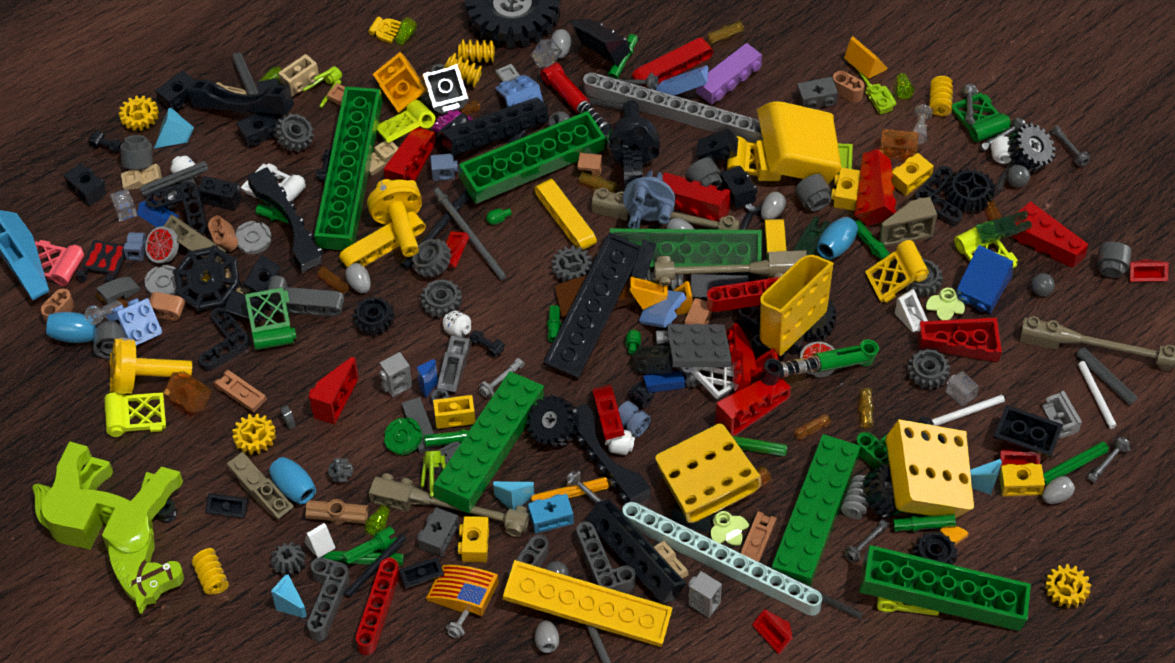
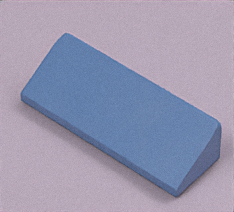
[656,65,708,96]

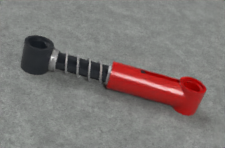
[540,62,617,148]

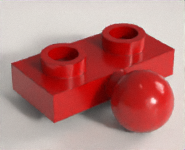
[446,231,469,268]

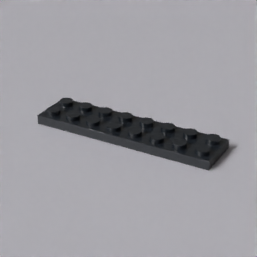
[544,232,641,380]

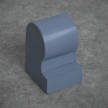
[124,232,146,261]

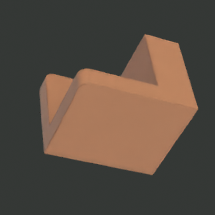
[578,153,602,181]

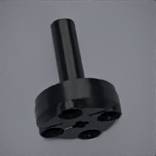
[607,101,660,168]

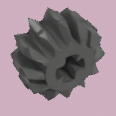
[271,541,305,576]

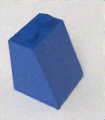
[957,245,1013,314]

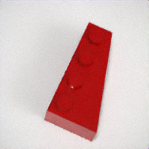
[384,127,436,181]
[855,149,897,226]
[663,172,730,222]
[1003,201,1089,268]
[917,318,1002,362]
[715,379,791,436]

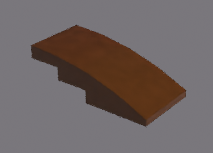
[555,274,636,320]

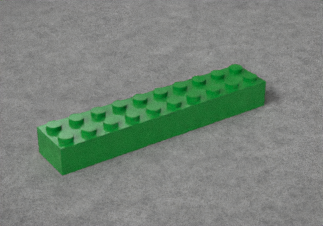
[314,87,383,250]

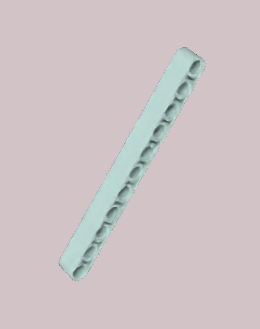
[623,502,822,616]

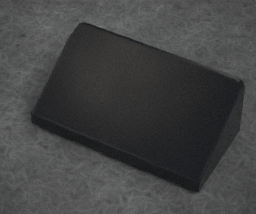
[632,240,657,280]
[225,290,268,322]
[206,493,250,518]
[670,501,715,532]
[399,557,444,588]

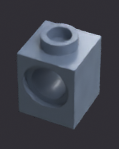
[431,154,458,181]

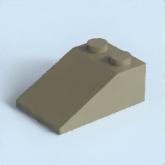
[879,197,937,247]

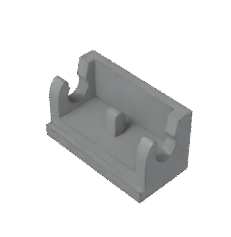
[1042,391,1082,439]

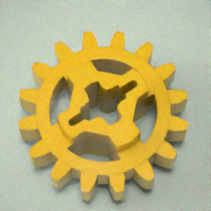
[119,96,159,131]
[232,414,276,455]
[1045,564,1091,608]

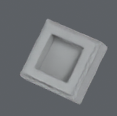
[496,64,520,82]

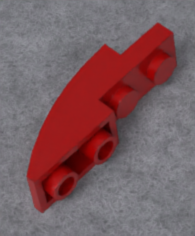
[726,323,757,392]
[592,384,625,440]

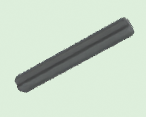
[232,52,259,95]
[140,161,208,196]
[1077,347,1137,405]

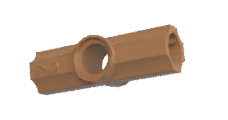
[306,499,368,525]

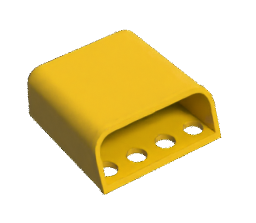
[757,102,841,184]
[760,255,834,356]
[885,419,974,518]
[655,424,761,523]

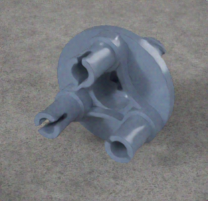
[623,171,675,229]

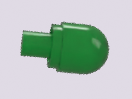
[486,208,512,225]
[625,330,641,355]

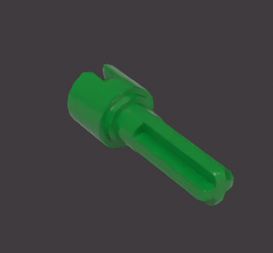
[343,527,396,564]

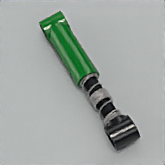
[760,339,879,386]

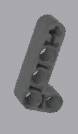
[266,276,345,316]
[577,522,635,593]
[307,557,350,641]

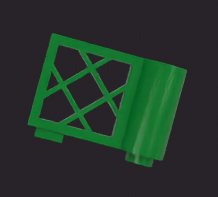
[951,93,1011,143]
[245,287,297,351]

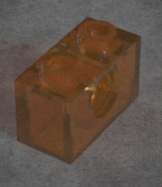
[880,129,919,160]
[164,371,213,413]

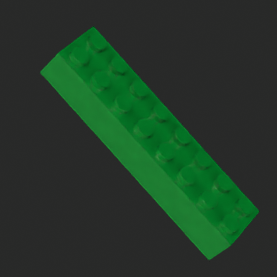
[458,111,606,204]
[610,228,762,267]
[434,371,544,513]
[772,434,861,587]
[859,545,1031,631]

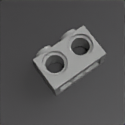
[379,352,413,397]
[688,571,722,618]

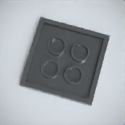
[667,324,731,367]

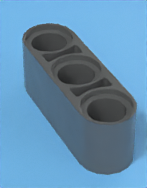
[508,535,549,579]

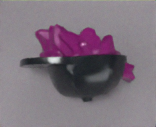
[432,110,473,143]

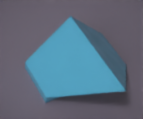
[154,108,194,149]
[970,459,1002,495]
[493,481,534,510]
[271,575,307,618]

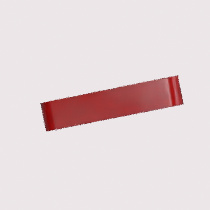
[631,38,714,88]
[707,277,780,312]
[356,558,400,655]

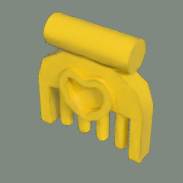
[368,17,403,44]

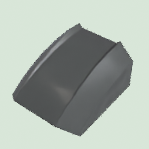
[421,64,468,114]

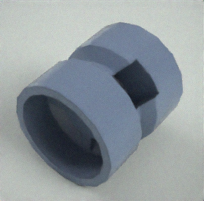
[618,401,651,437]

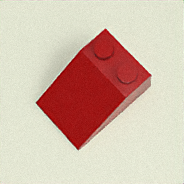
[308,357,359,425]

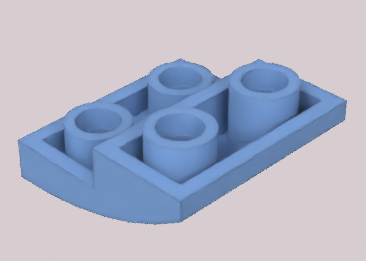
[639,290,687,328]

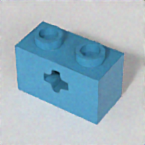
[528,494,574,534]

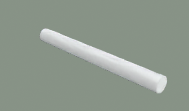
[1078,361,1117,429]
[931,395,1005,426]

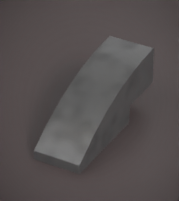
[437,335,471,393]

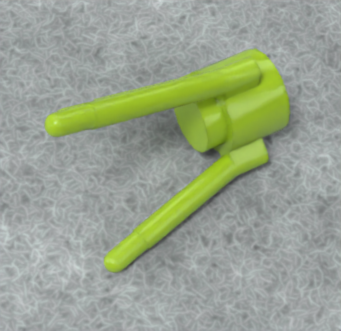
[303,66,342,108]
[420,451,446,497]

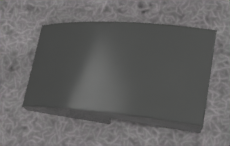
[97,277,141,304]

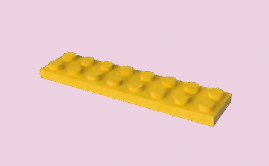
[502,560,673,647]

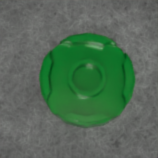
[384,417,423,455]

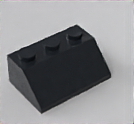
[570,19,631,66]
[691,272,749,300]
[993,405,1063,458]

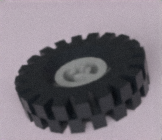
[465,0,560,48]

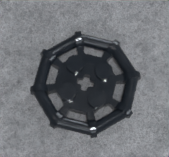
[172,245,241,312]

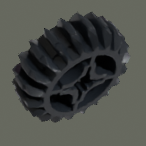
[945,167,995,214]

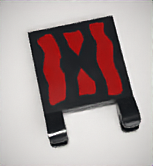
[76,240,126,282]

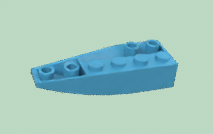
[0,210,49,300]

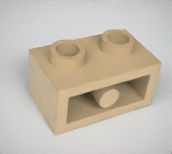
[278,54,319,96]

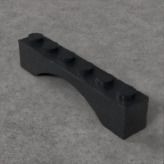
[187,79,294,115]
[248,167,323,273]
[574,403,650,504]

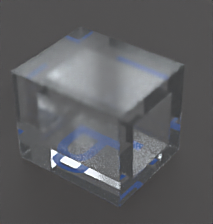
[531,39,562,68]
[110,189,137,222]
[946,371,979,407]

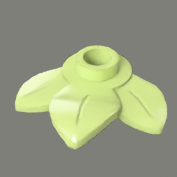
[926,288,965,320]
[711,511,749,546]

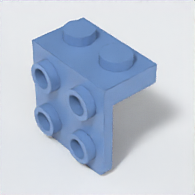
[496,75,543,107]
[106,298,162,345]

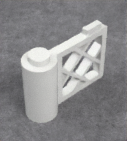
[241,163,306,208]
[681,366,734,399]

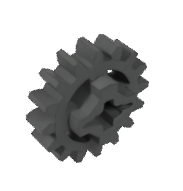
[552,245,592,282]

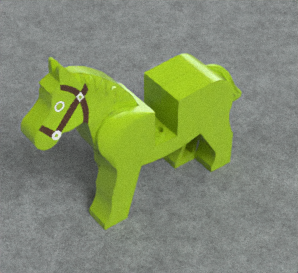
[32,441,184,614]

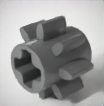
[328,458,353,482]

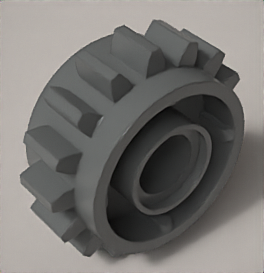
[274,113,314,152]
[411,238,452,278]
[901,259,943,297]
[421,279,462,318]
[907,349,950,389]

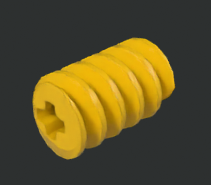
[458,39,494,63]
[443,53,482,88]
[929,76,953,117]
[192,548,229,595]

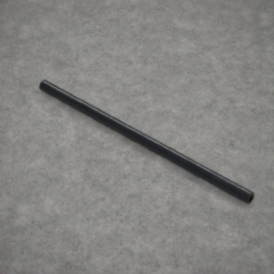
[400,130,526,270]

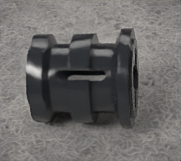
[628,382,654,408]

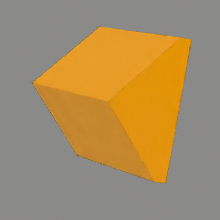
[844,36,888,79]

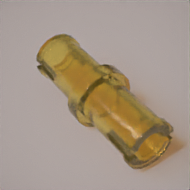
[707,20,744,44]
[579,172,617,193]
[859,388,874,428]

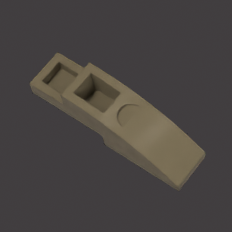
[164,214,226,263]
[227,452,294,520]

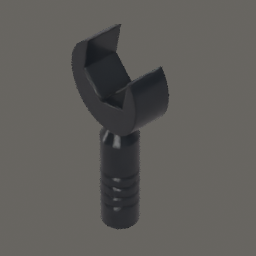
[739,202,763,230]

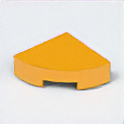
[939,526,969,545]

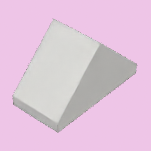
[895,289,928,332]
[304,523,335,558]

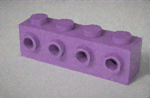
[696,43,762,105]

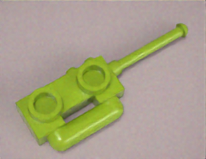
[855,68,896,115]

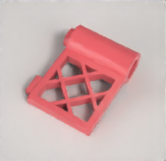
[35,240,84,286]

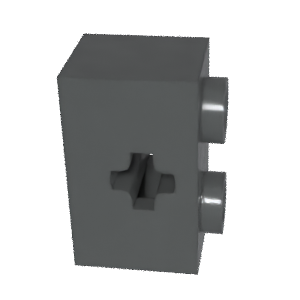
[796,77,838,109]
[417,507,459,558]

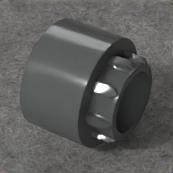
[120,135,153,169]
[685,157,722,189]
[795,174,832,211]
[1096,242,1132,278]
[93,321,126,359]

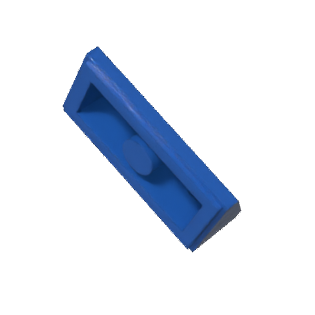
[137,199,179,227]
[417,359,438,398]
[643,371,685,393]

